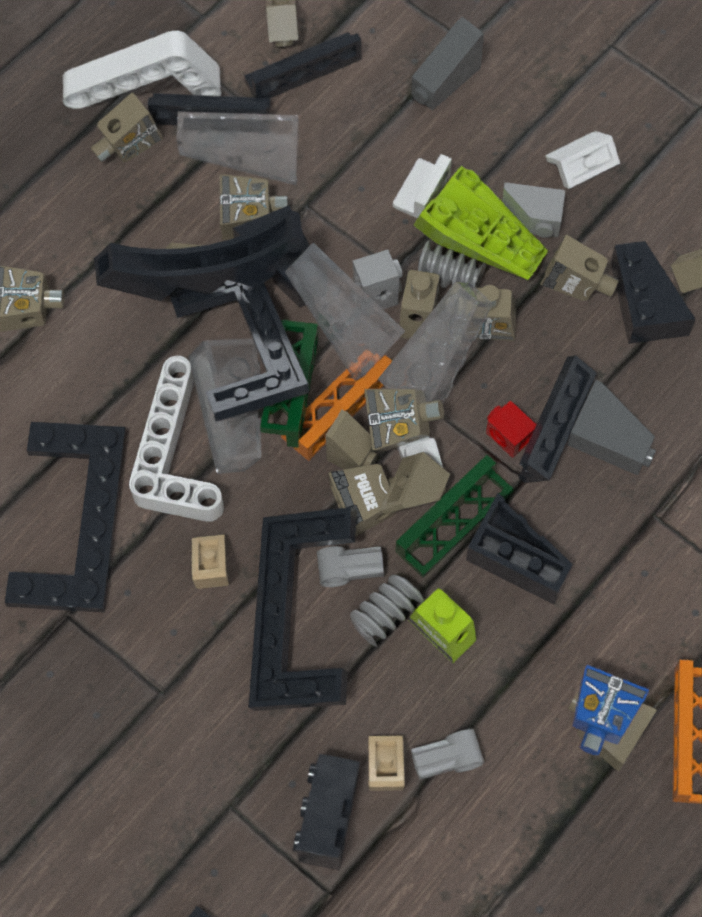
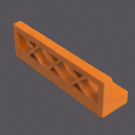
[281,349,394,461]
[673,660,702,804]

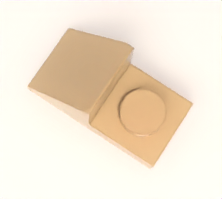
[192,535,229,589]
[369,736,404,791]

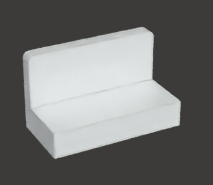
[546,131,620,188]
[393,154,452,218]

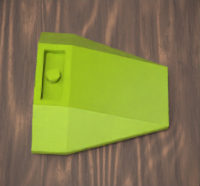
[413,165,548,280]

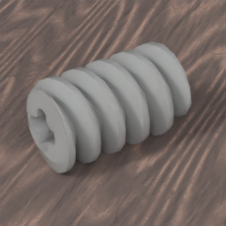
[418,240,486,293]
[350,574,424,646]

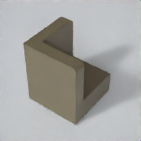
[671,249,702,293]

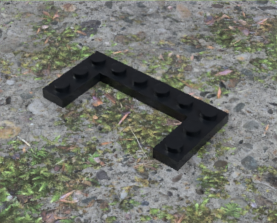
[169,280,310,422]
[4,422,127,613]
[248,507,357,711]

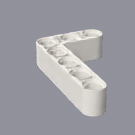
[63,31,221,109]
[129,356,224,522]

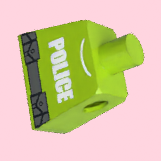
[408,588,476,663]

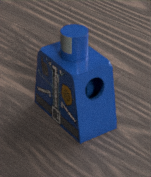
[572,665,649,755]

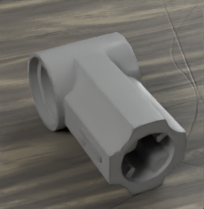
[317,546,384,587]
[411,729,484,780]

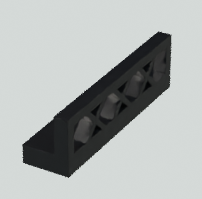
[244,32,362,99]
[148,93,271,130]
[519,355,597,483]

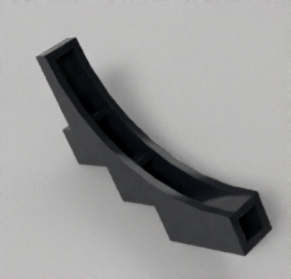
[94,210,304,301]

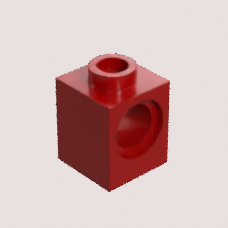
[486,400,536,458]

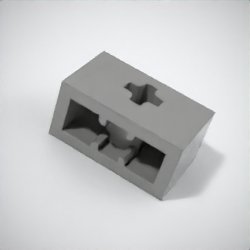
[352,249,402,316]

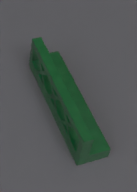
[260,320,319,448]
[395,455,513,578]

